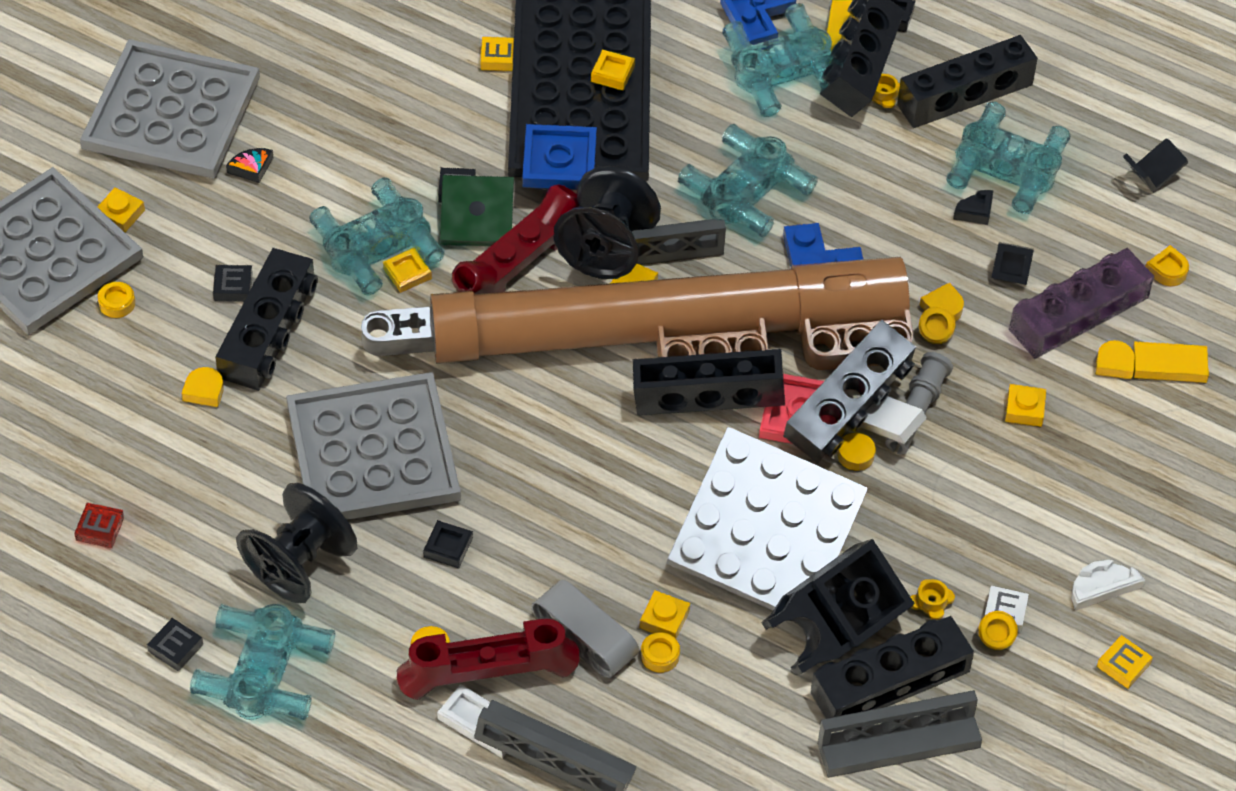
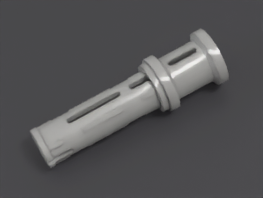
[885,352,953,454]

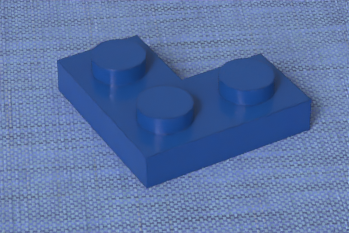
[720,0,796,51]
[783,223,864,268]

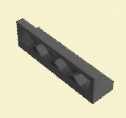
[632,218,726,265]
[817,690,982,778]
[474,700,637,791]

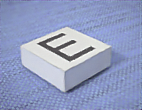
[985,586,1029,633]

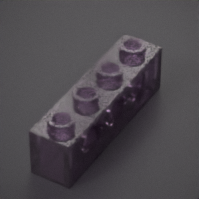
[1009,247,1154,359]

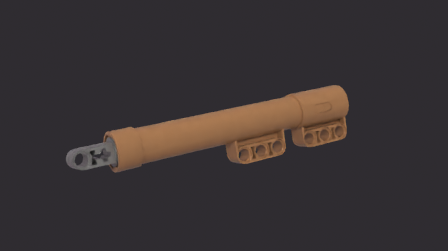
[361,257,913,370]

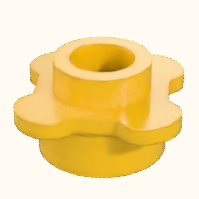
[872,74,900,108]
[911,579,955,620]

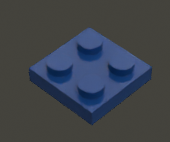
[523,124,597,190]

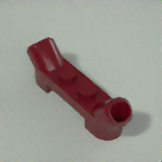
[451,184,580,294]
[397,619,579,700]

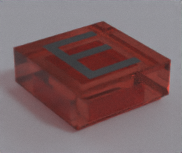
[74,503,124,548]

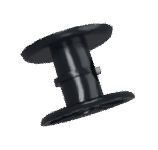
[553,166,661,279]
[236,483,358,603]

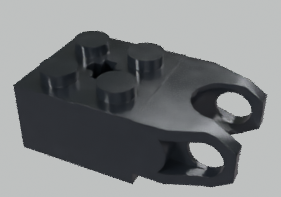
[761,539,915,675]

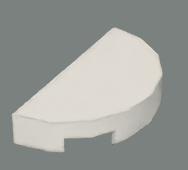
[1071,560,1145,611]

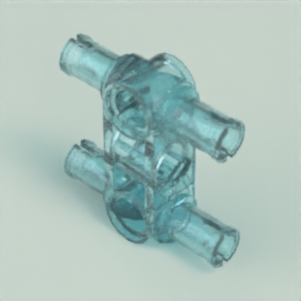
[722,3,833,117]
[946,102,1071,214]
[678,124,818,238]
[309,177,445,295]
[190,604,335,721]

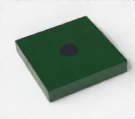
[440,175,514,246]

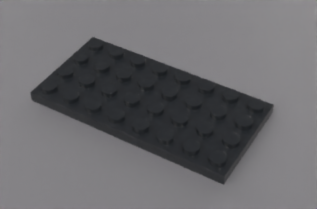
[508,0,651,181]

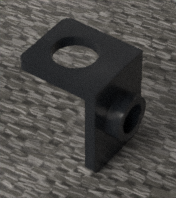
[1123,138,1188,193]

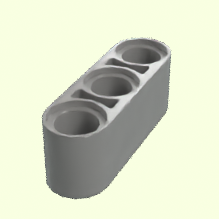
[531,580,639,678]

